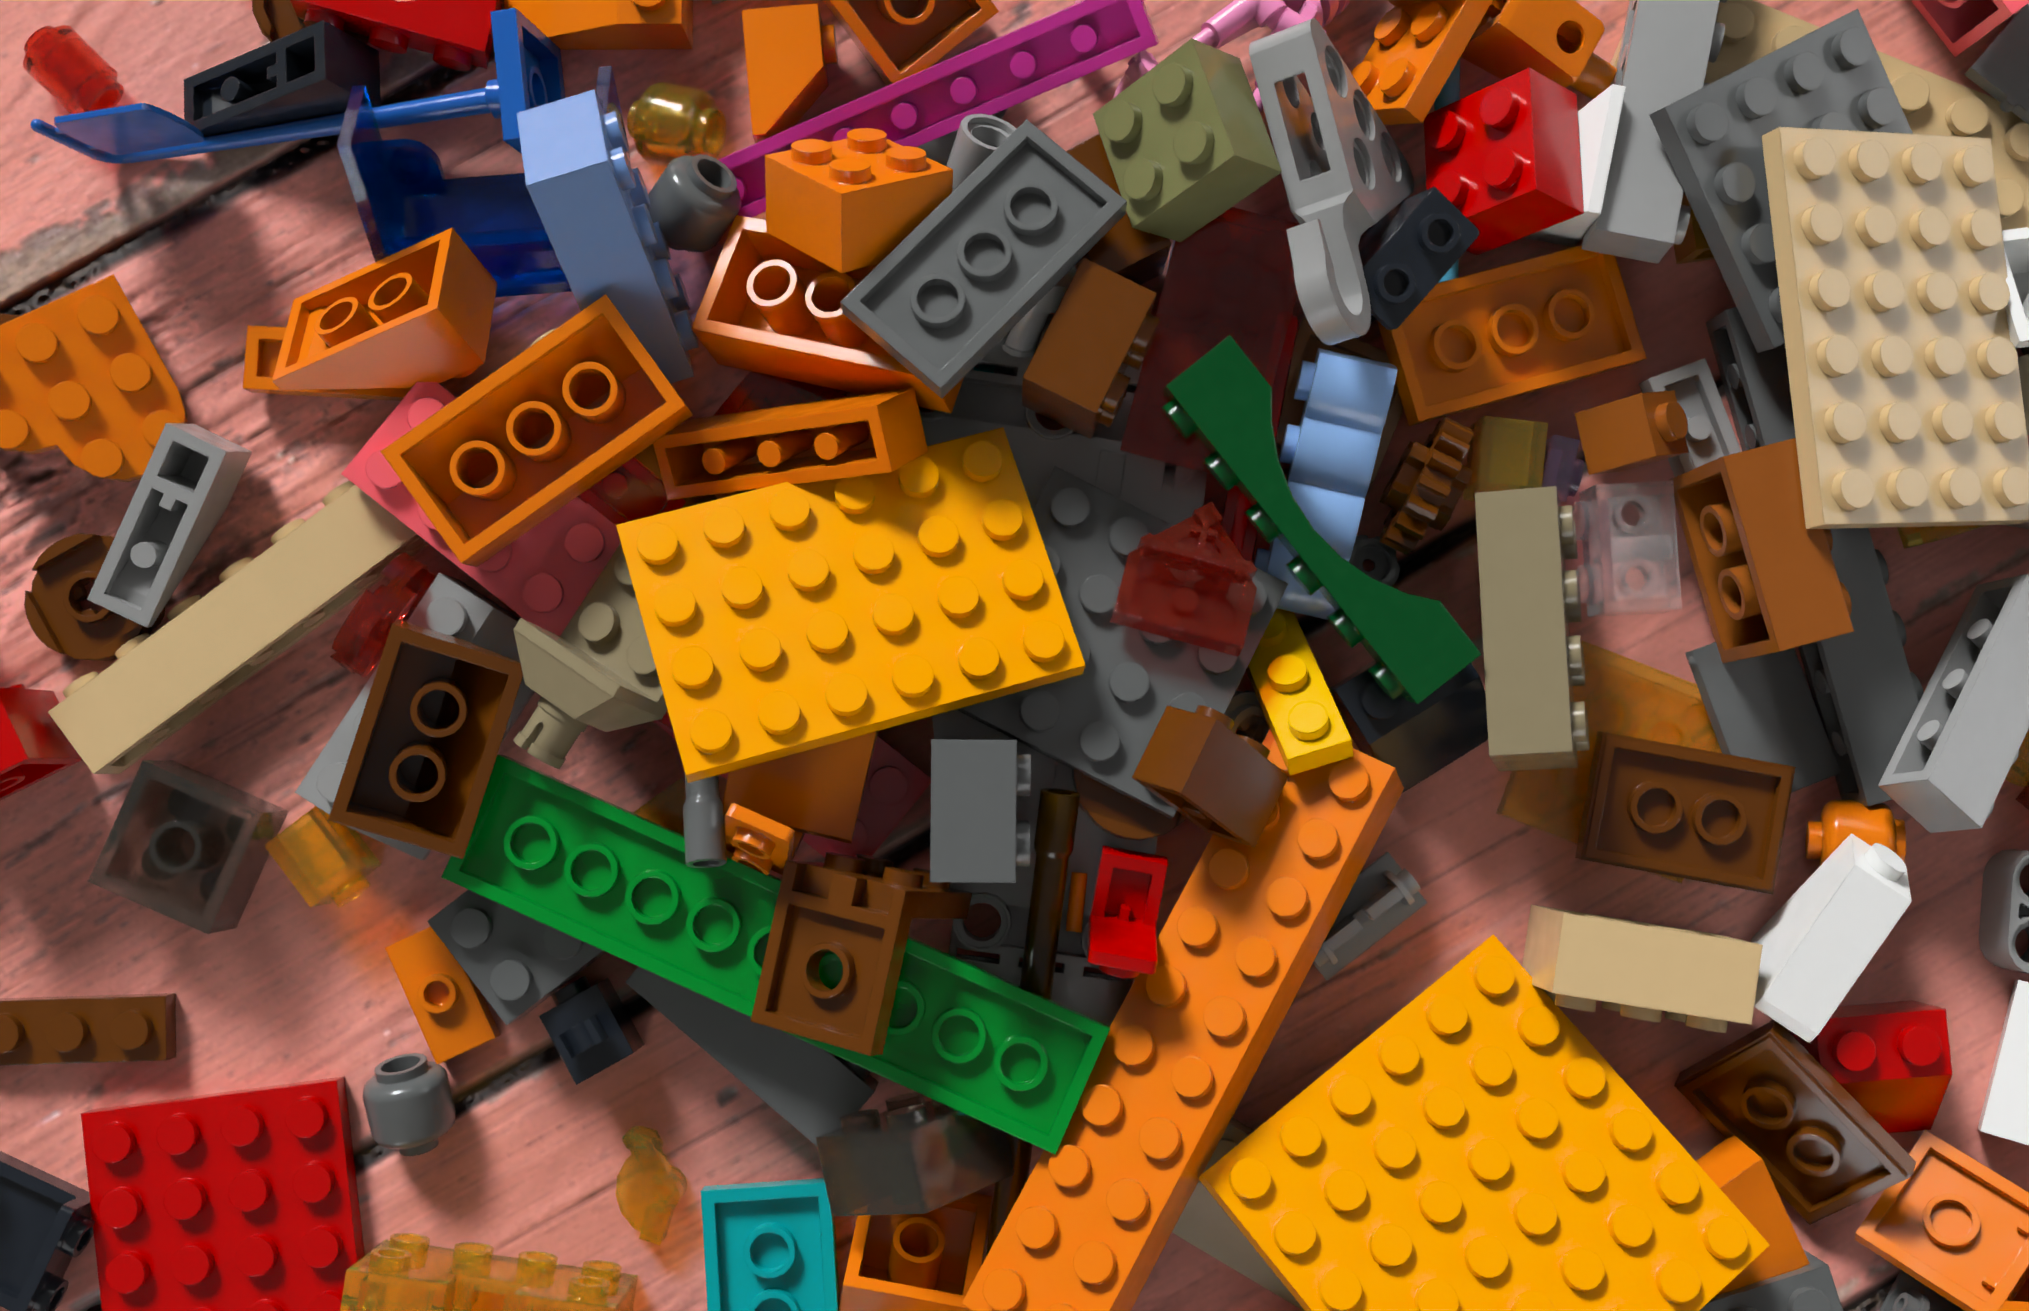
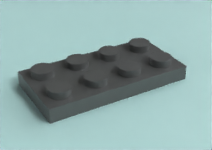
[840,119,1127,399]

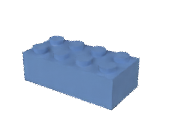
[517,89,699,383]

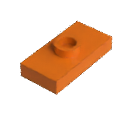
[385,926,501,1064]

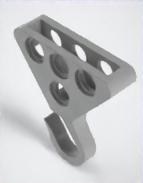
[1249,18,1414,345]

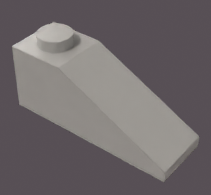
[87,423,252,628]

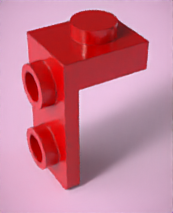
[1087,845,1168,978]

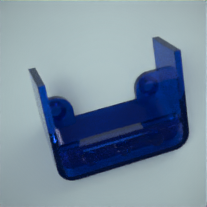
[337,66,631,298]

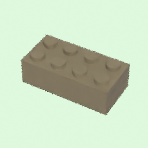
[1475,486,1590,771]

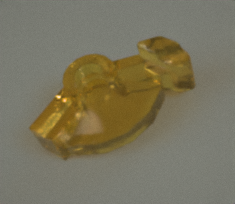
[616,1126,687,1246]

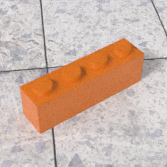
[653,387,928,500]

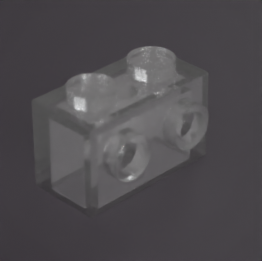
[1573,480,1682,617]

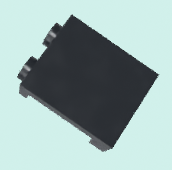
[1355,186,1479,339]
[0,1151,95,1311]

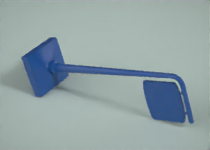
[30,8,565,164]

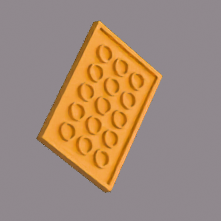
[616,427,1086,783]

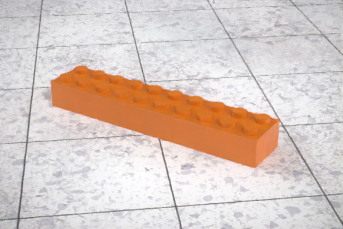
[961,729,1404,1311]

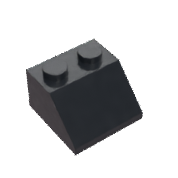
[1329,660,1488,793]

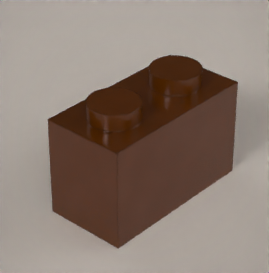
[1132,705,1289,848]

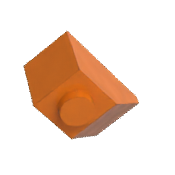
[742,3,838,143]

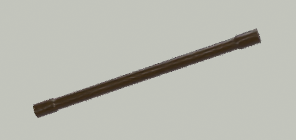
[986,788,1080,1256]

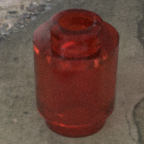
[23,25,124,114]

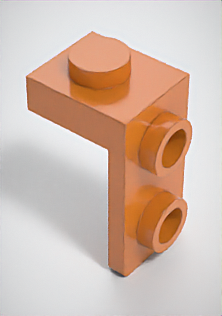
[725,803,805,875]

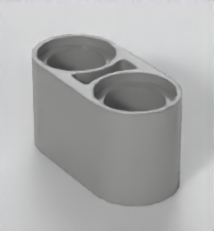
[1979,849,2029,974]

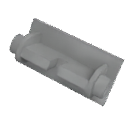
[1313,852,1427,981]

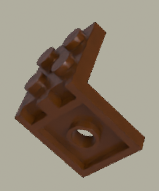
[751,852,972,1056]

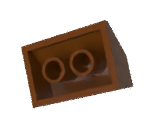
[328,620,523,859]

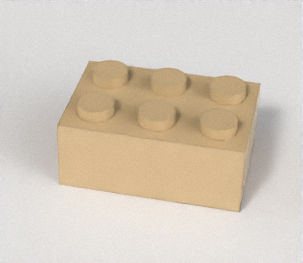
[1522,905,1763,1033]

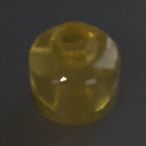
[627,82,727,167]

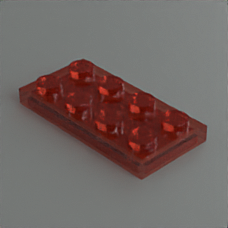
[1120,207,1300,475]

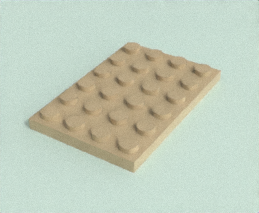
[1762,127,2029,529]

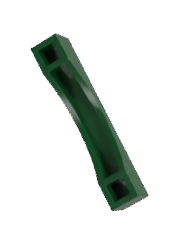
[1162,335,1481,704]

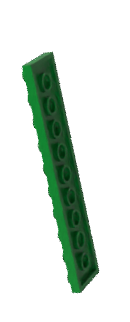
[441,754,1110,1154]

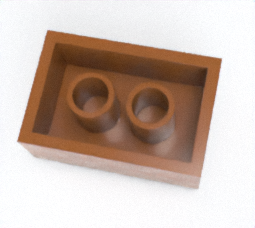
[1668,438,1854,663]

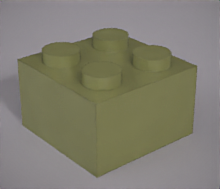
[1093,38,1282,242]

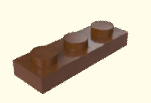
[0,993,176,1066]

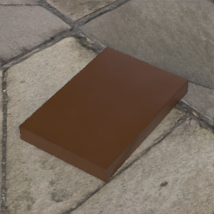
[1575,731,1796,895]
[1674,1020,1916,1225]

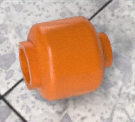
[1805,800,1906,867]

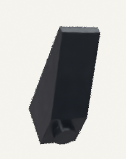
[184,20,381,137]

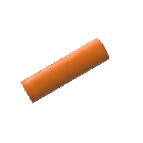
[1065,872,1088,933]

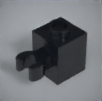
[539,976,645,1085]

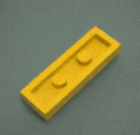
[1246,608,1354,776]

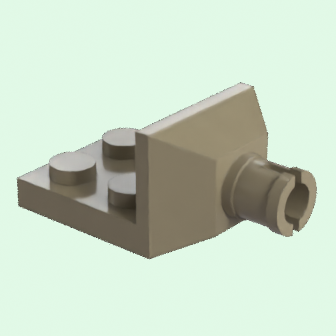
[513,543,667,769]

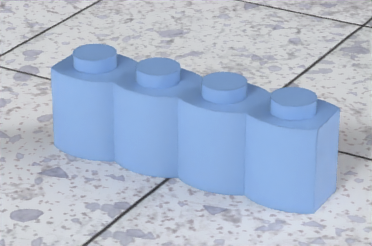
[1253,348,1398,620]

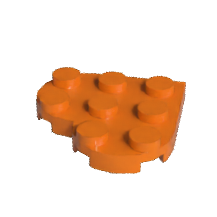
[0,274,188,482]

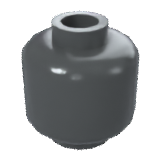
[647,154,741,252]
[363,1053,456,1156]

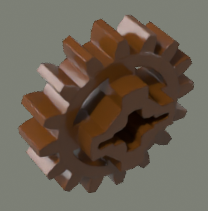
[1379,416,1474,555]

